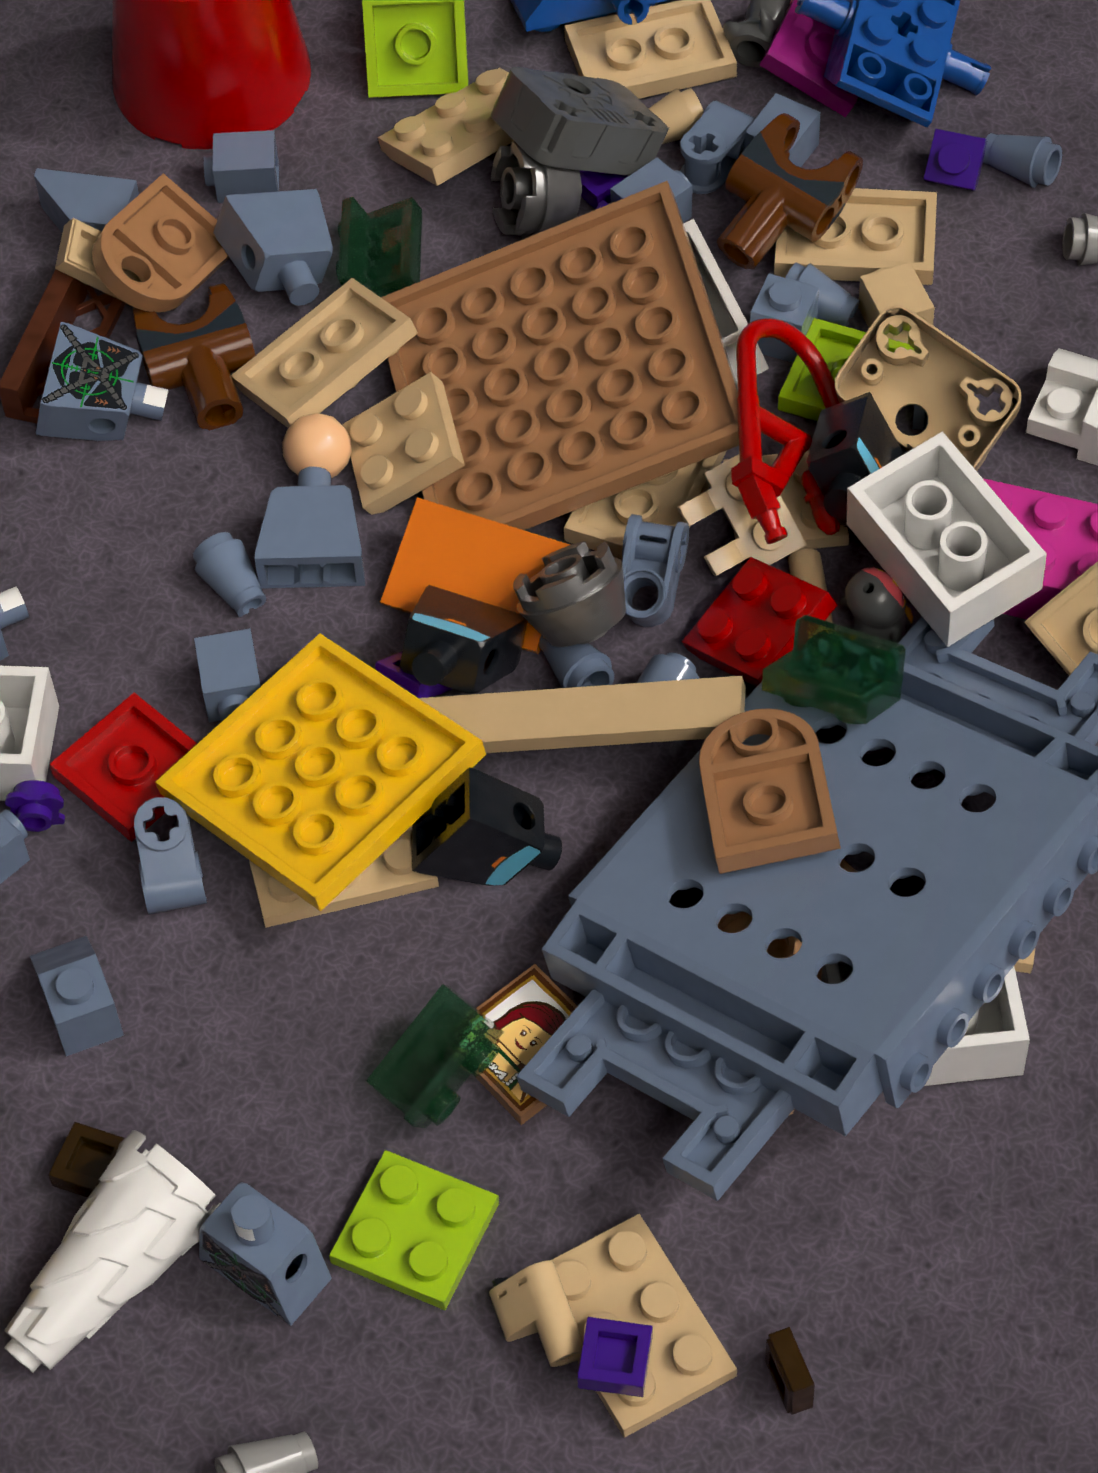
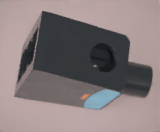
[807,392,904,527]
[400,585,527,693]
[412,767,562,886]

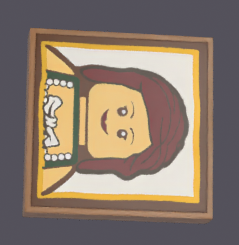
[442,964,578,1125]

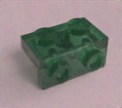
[336,196,422,297]
[762,615,906,724]
[366,984,504,1128]

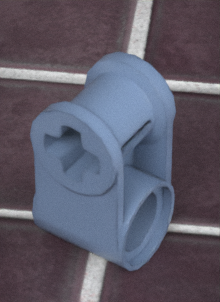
[680,100,755,194]
[622,514,689,627]
[134,797,207,914]

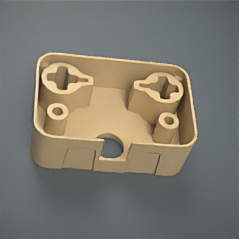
[835,305,1021,471]

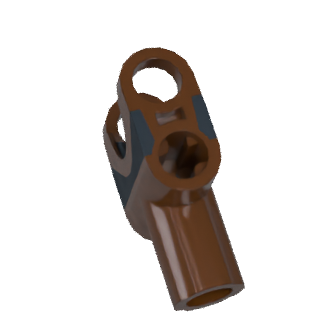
[717,113,863,270]
[133,283,256,431]

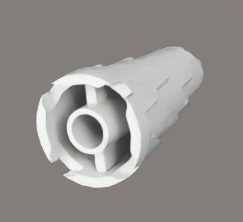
[4,1130,221,1373]

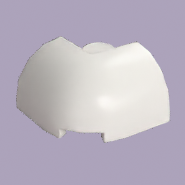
[1026,348,1098,466]

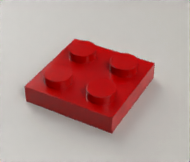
[682,557,837,687]
[49,692,198,842]

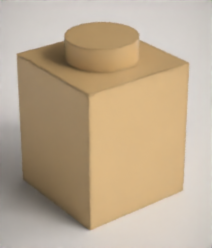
[858,262,935,344]

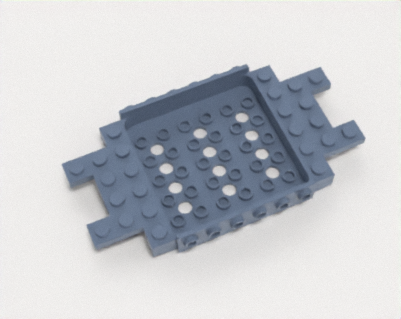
[516,617,1098,1201]

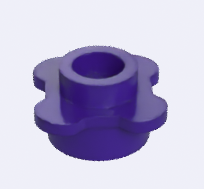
[5,780,65,832]

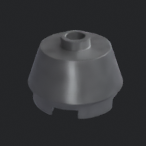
[491,142,582,239]
[513,542,626,647]

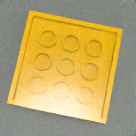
[155,633,486,912]

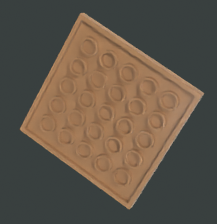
[381,181,739,530]

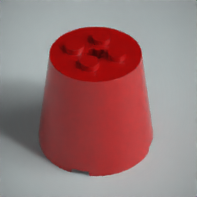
[112,0,311,150]

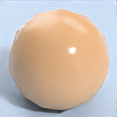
[282,413,352,478]

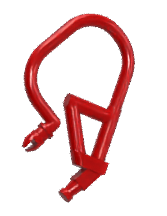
[731,318,840,544]

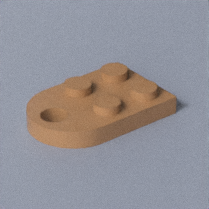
[92,173,229,312]
[699,709,841,874]

